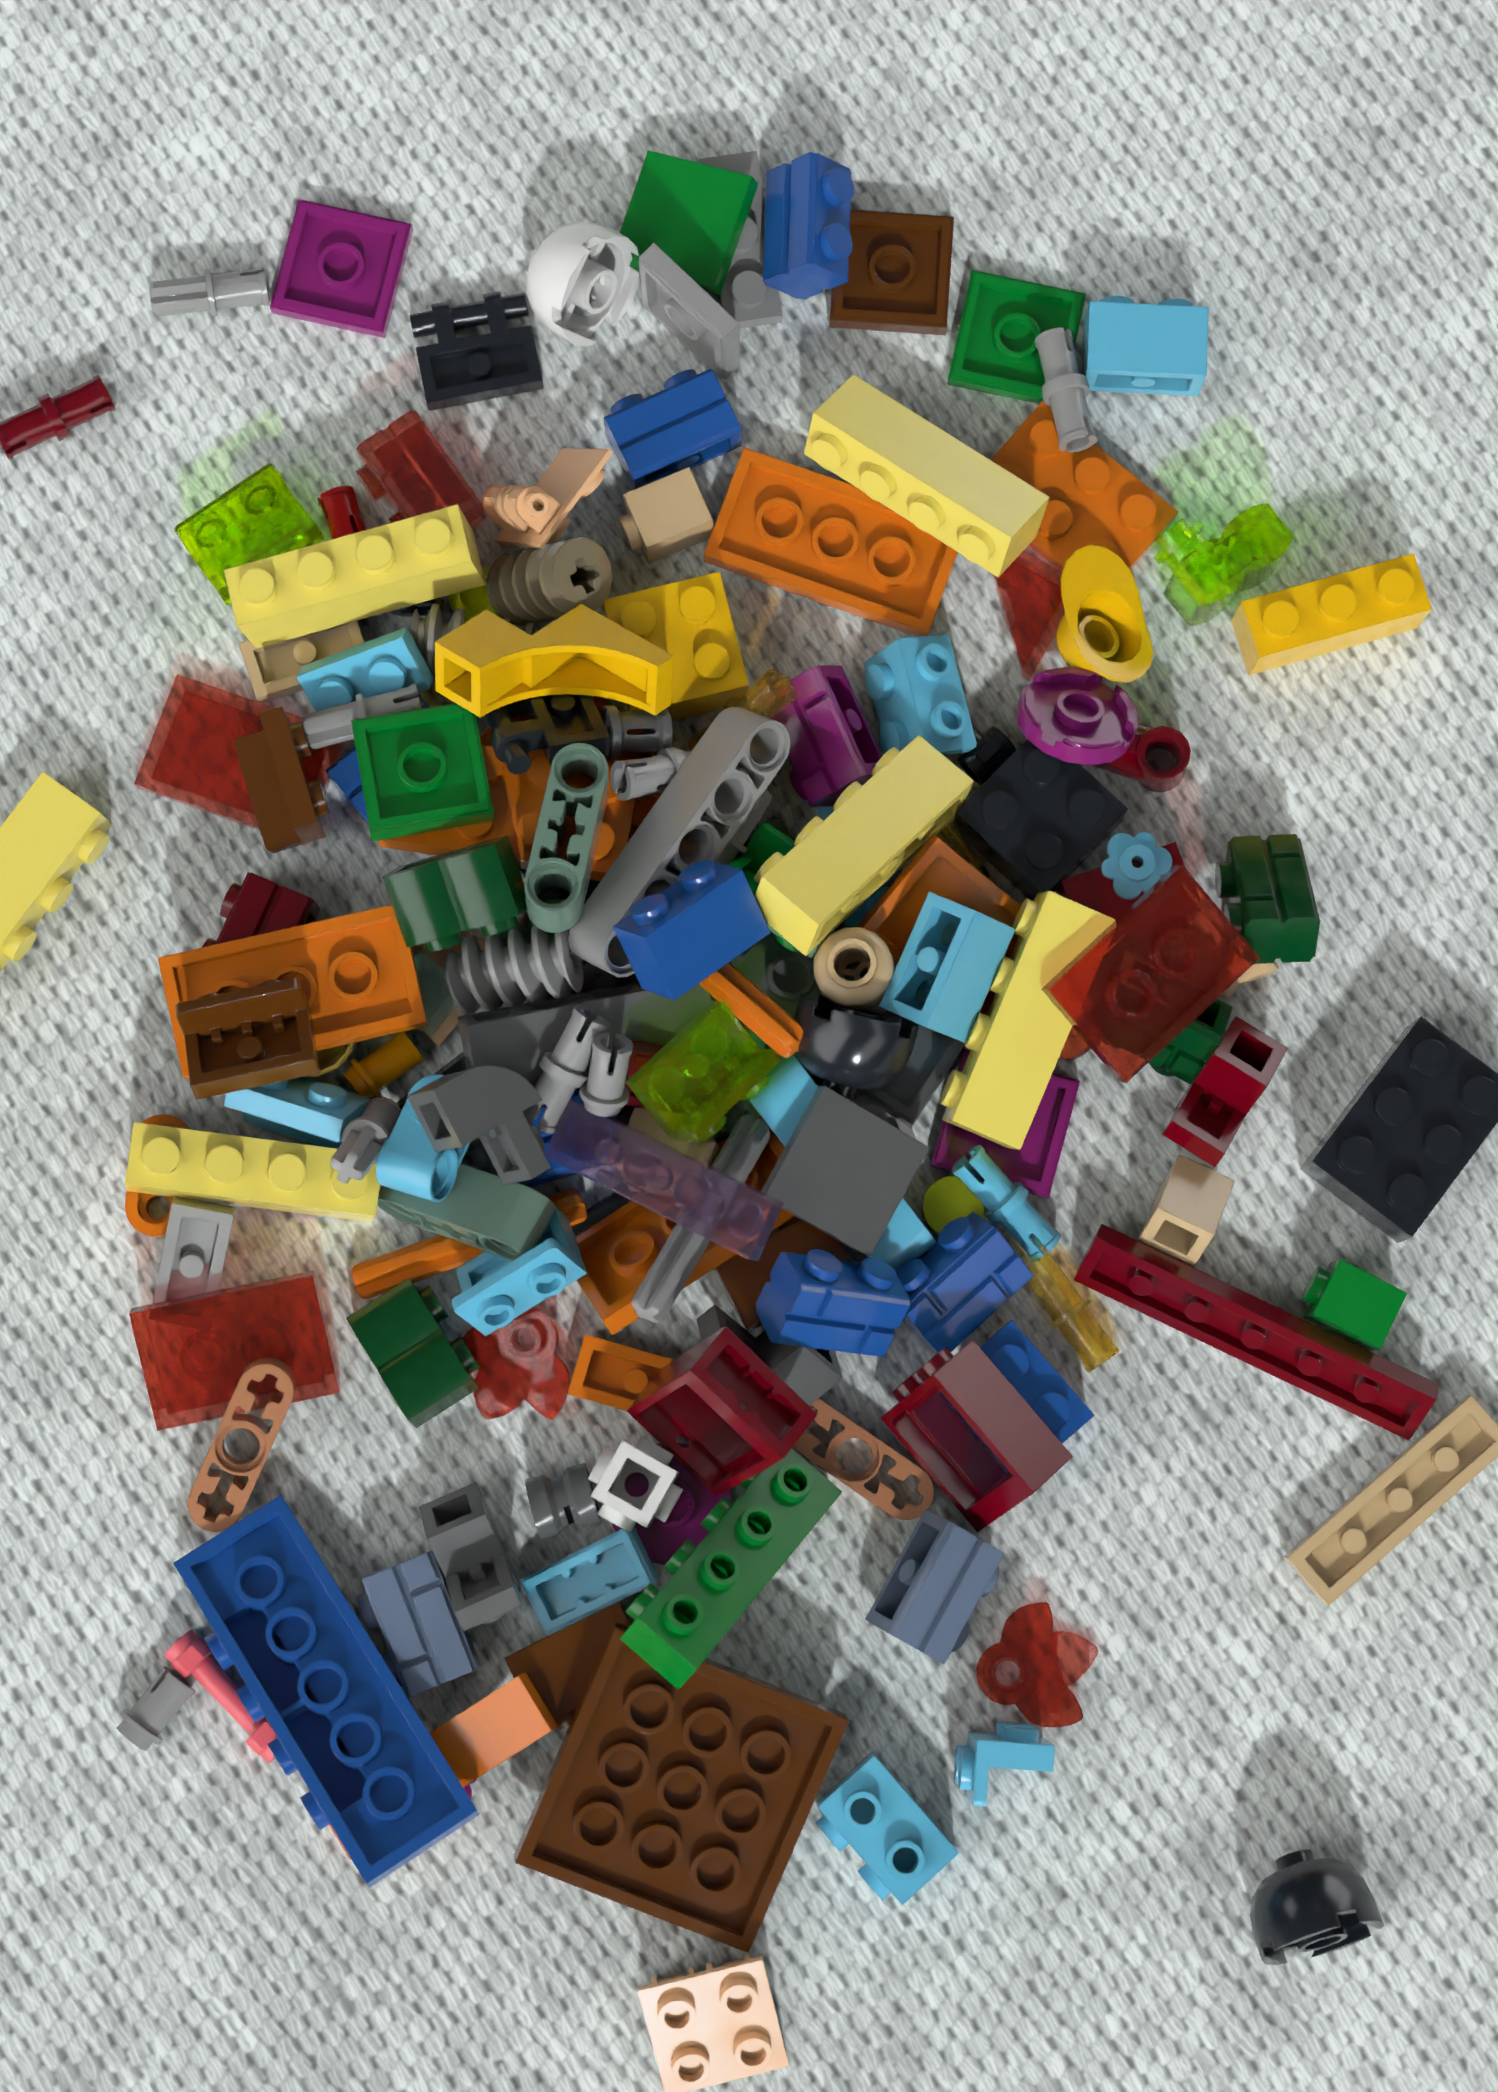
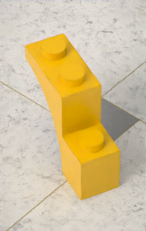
[435,604,674,718]

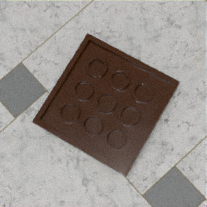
[514,1621,849,1953]

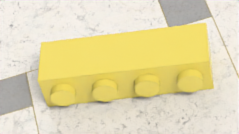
[804,374,1050,577]
[224,504,486,649]
[754,735,974,956]
[0,771,112,972]
[940,890,1116,1150]
[125,1122,380,1222]

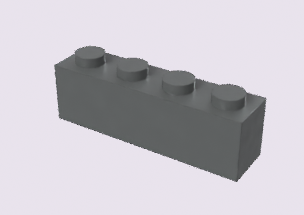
[457,981,719,1088]

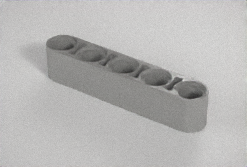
[568,707,790,977]

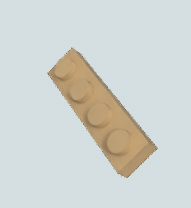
[1283,1395,1498,1606]

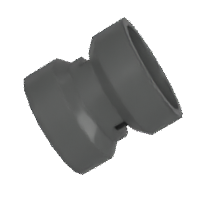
[525,1463,601,1539]

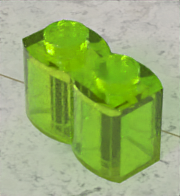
[1163,503,1294,626]

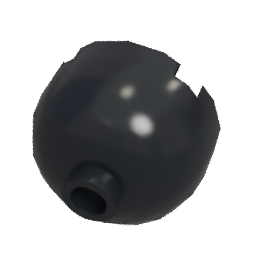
[794,994,920,1099]
[1250,1849,1384,1965]

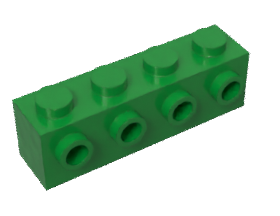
[620,1449,842,1690]

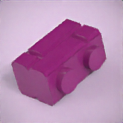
[763,665,882,807]

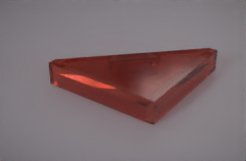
[993,551,1065,681]

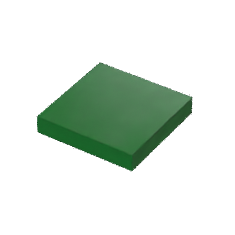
[620,150,759,295]
[947,270,1086,406]
[351,703,495,841]

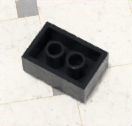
[1300,1016,1498,1243]

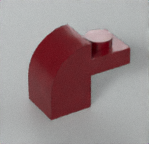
[1162,1016,1288,1167]

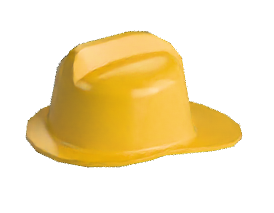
[1056,545,1153,683]

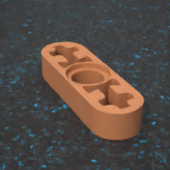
[187,1358,296,1532]
[792,1398,934,1520]

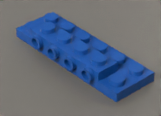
[173,1495,480,1888]

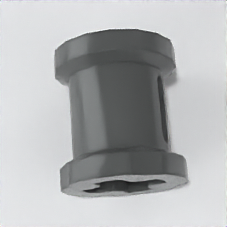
[600,705,673,761]

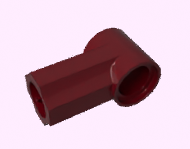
[1091,724,1191,793]

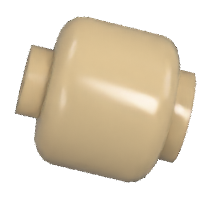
[813,927,895,1010]

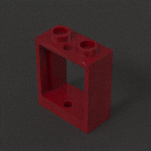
[627,1326,818,1497]
[881,1340,1073,1533]

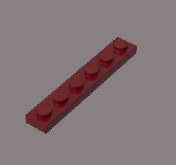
[1074,1224,1440,1441]

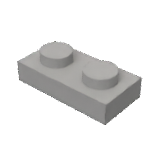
[149,1196,235,1330]

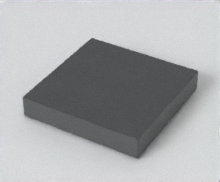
[759,1085,930,1257]

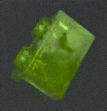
[174,463,325,605]
[625,1001,781,1142]

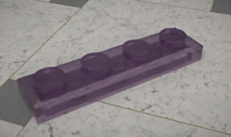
[544,1099,784,1261]

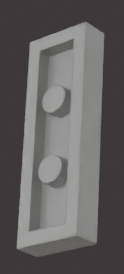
[699,151,782,328]

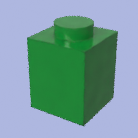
[1301,1259,1407,1351]

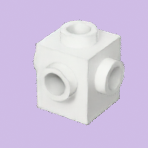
[588,1437,683,1532]

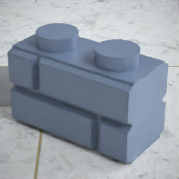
[865,1509,1005,1665]
[357,1551,482,1698]

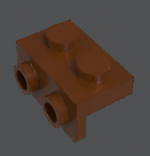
[234,707,330,853]
[175,978,320,1100]

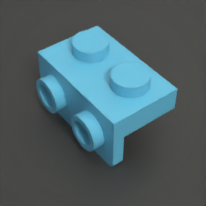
[863,634,977,755]
[224,1077,370,1149]
[451,1208,587,1336]
[954,1722,1055,1807]

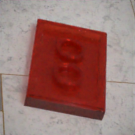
[134,674,345,847]
[1041,865,1260,1083]
[129,1270,341,1431]

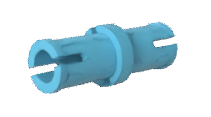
[951,1145,1061,1261]

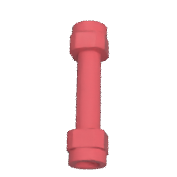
[164,1629,277,1764]

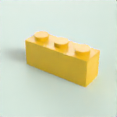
[1231,553,1432,676]

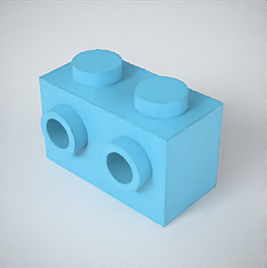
[1082,296,1209,396]
[879,892,1015,1043]
[815,1751,959,1905]

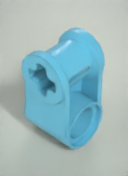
[376,1074,470,1203]

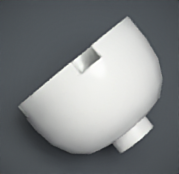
[526,222,640,347]

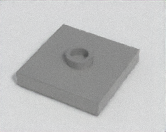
[639,243,740,380]

